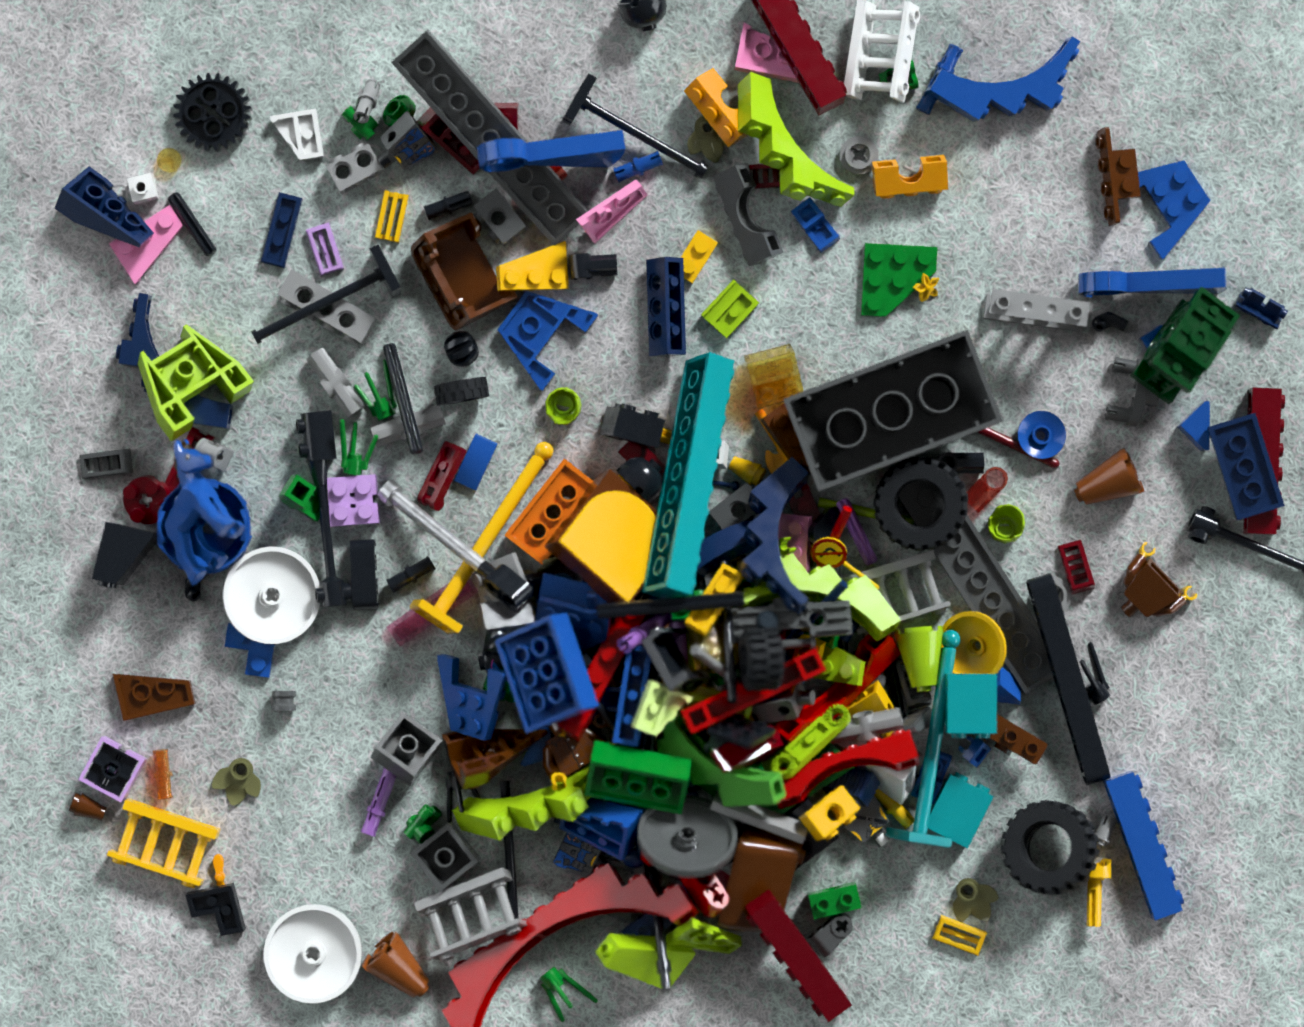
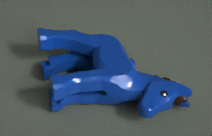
[165,439,245,585]

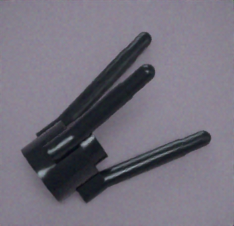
[1079,642,1111,705]
[445,771,481,823]

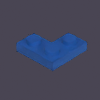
[225,623,275,678]

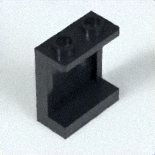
[642,626,711,692]

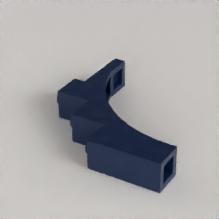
[116,293,233,429]
[740,457,809,615]

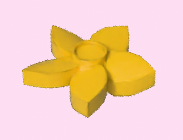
[912,273,939,302]

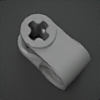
[195,438,235,472]

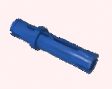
[916,43,963,115]

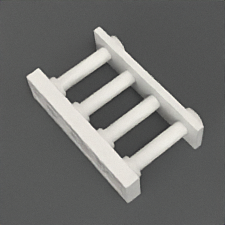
[844,0,920,102]

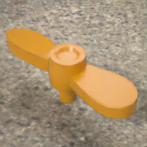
[213,854,225,886]

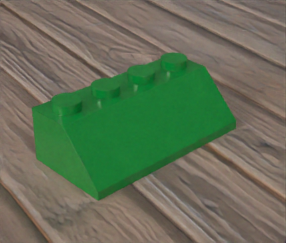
[584,741,692,815]

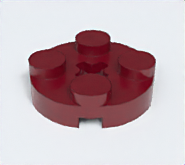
[123,475,171,524]

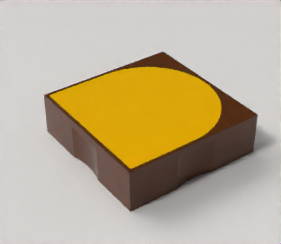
[544,469,657,603]

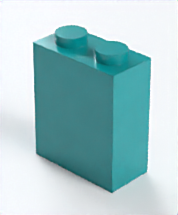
[945,674,997,738]
[928,772,994,849]

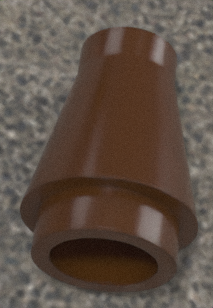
[69,793,107,821]

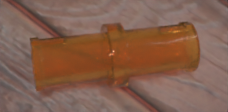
[153,749,173,800]

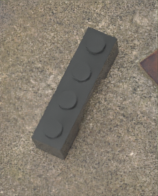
[713,163,784,266]

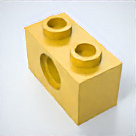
[799,785,860,841]

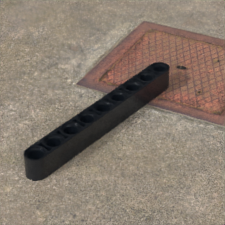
[1026,573,1111,786]

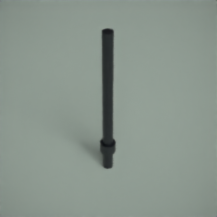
[718,561,739,703]
[500,781,519,919]
[646,865,672,992]

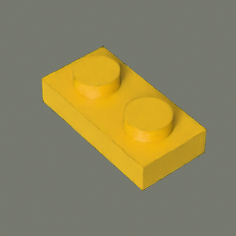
[680,230,718,284]

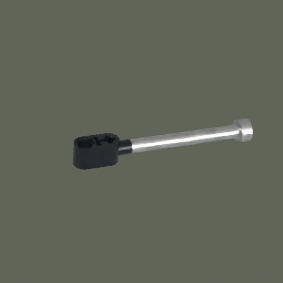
[377,480,534,611]

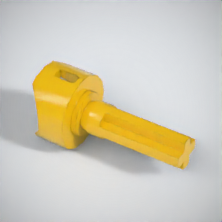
[1086,858,1112,927]

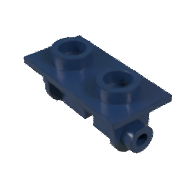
[1235,287,1288,329]

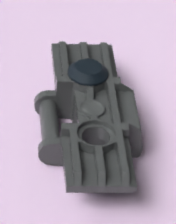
[731,596,852,650]

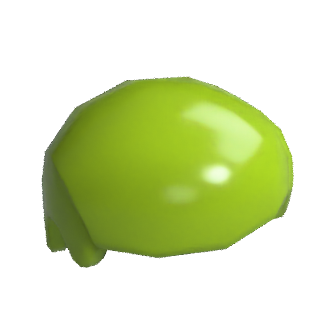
[545,387,582,425]
[987,504,1025,544]

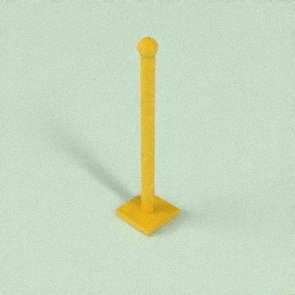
[409,442,554,634]

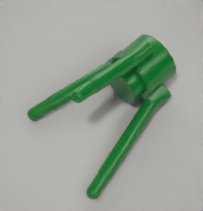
[354,359,397,421]
[340,419,378,475]
[539,966,598,1022]

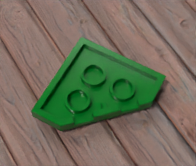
[861,243,938,317]

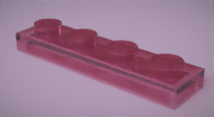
[386,578,478,647]

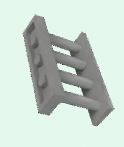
[983,289,1090,332]
[841,550,951,637]
[414,867,527,962]

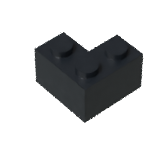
[599,403,665,448]

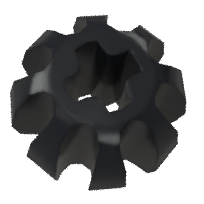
[444,331,479,367]

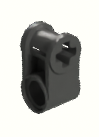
[807,912,853,957]

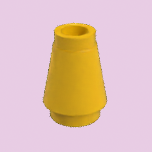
[728,456,766,486]

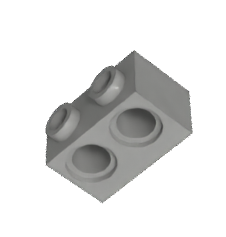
[326,143,384,195]

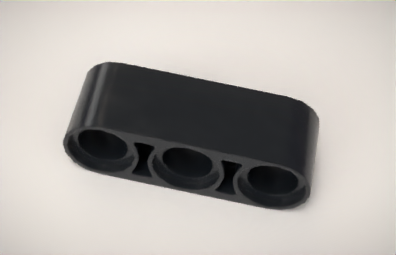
[350,539,379,611]

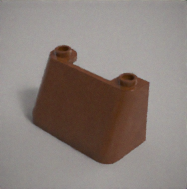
[411,212,517,331]
[718,825,806,933]

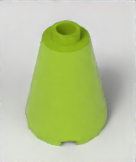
[894,626,943,692]

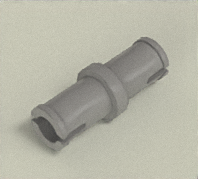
[354,79,381,123]

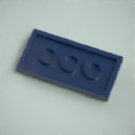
[1207,413,1285,521]

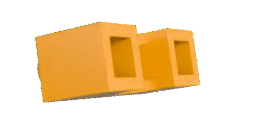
[684,68,747,148]
[872,155,948,199]

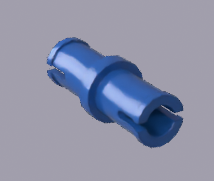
[613,150,663,183]

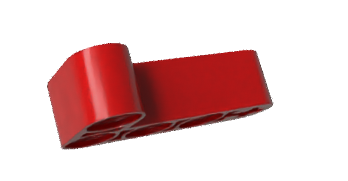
[640,852,729,917]

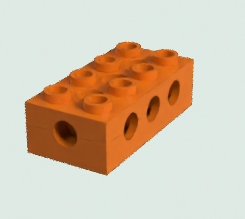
[504,458,593,566]

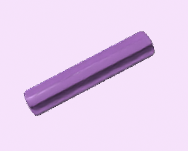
[836,498,877,566]

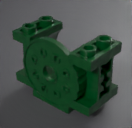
[1130,286,1240,405]

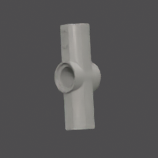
[306,347,365,419]
[371,405,446,448]
[831,707,904,744]

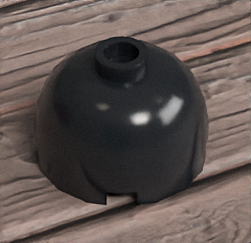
[617,0,667,32]
[616,457,663,504]

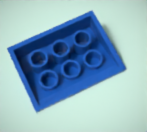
[494,613,599,734]

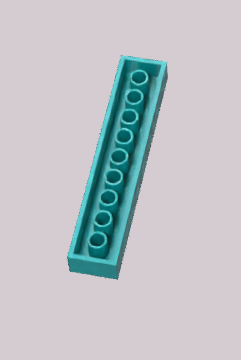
[642,352,735,599]

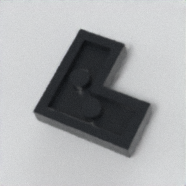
[185,883,246,936]

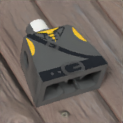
[833,795,890,848]

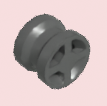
[272,691,296,711]

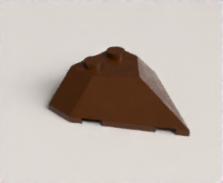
[442,729,548,790]

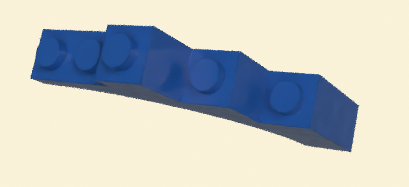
[925,36,1080,122]

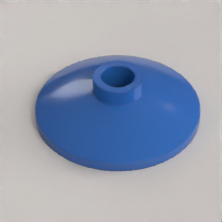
[1017,411,1066,459]

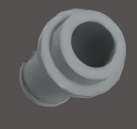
[1095,814,1117,847]

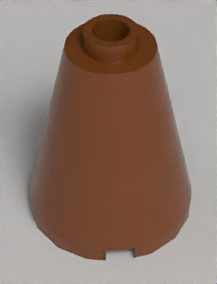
[1074,448,1145,505]
[362,932,429,998]

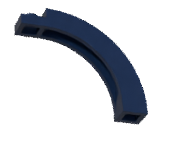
[642,520,779,617]

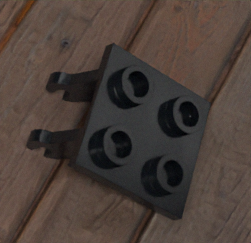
[704,714,776,754]

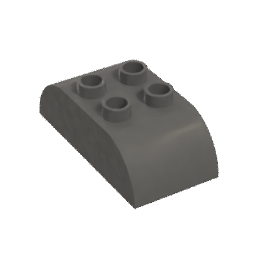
[783,329,1003,492]

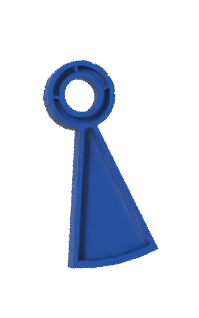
[477,130,625,173]
[1078,268,1227,298]

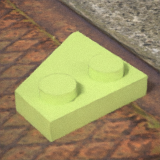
[631,680,693,736]

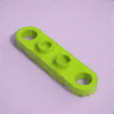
[771,704,851,780]

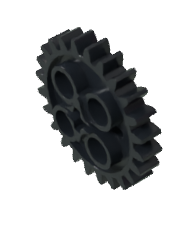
[173,73,252,152]

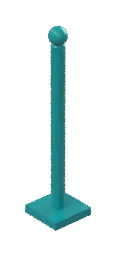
[885,630,961,848]

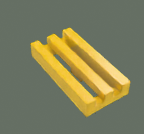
[375,190,409,243]
[932,915,987,956]

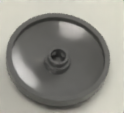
[637,795,737,877]

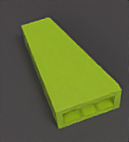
[595,933,696,988]

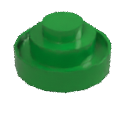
[383,95,416,127]

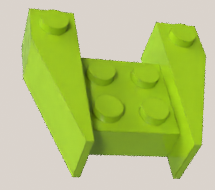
[137,324,254,442]

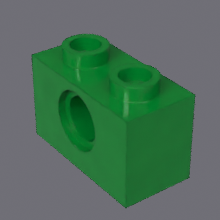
[807,882,862,919]

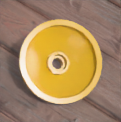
[940,611,1006,674]

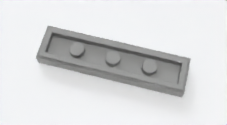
[710,790,807,844]

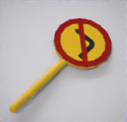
[811,537,880,589]

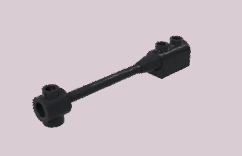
[296,410,352,607]
[1187,506,1304,573]

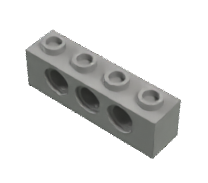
[277,269,377,346]

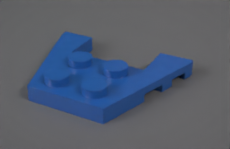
[1138,160,1210,260]
[498,291,598,391]
[437,654,508,741]

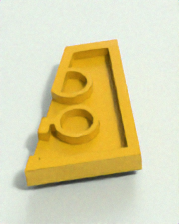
[496,241,569,291]

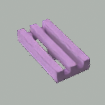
[306,222,344,276]

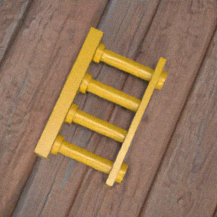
[107,799,221,888]

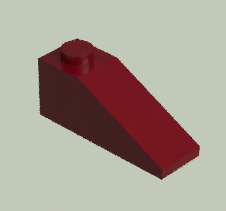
[417,107,480,175]
[711,724,785,773]

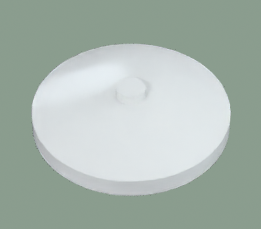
[222,547,320,644]
[264,904,362,1003]

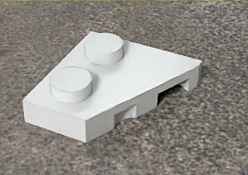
[270,109,324,161]

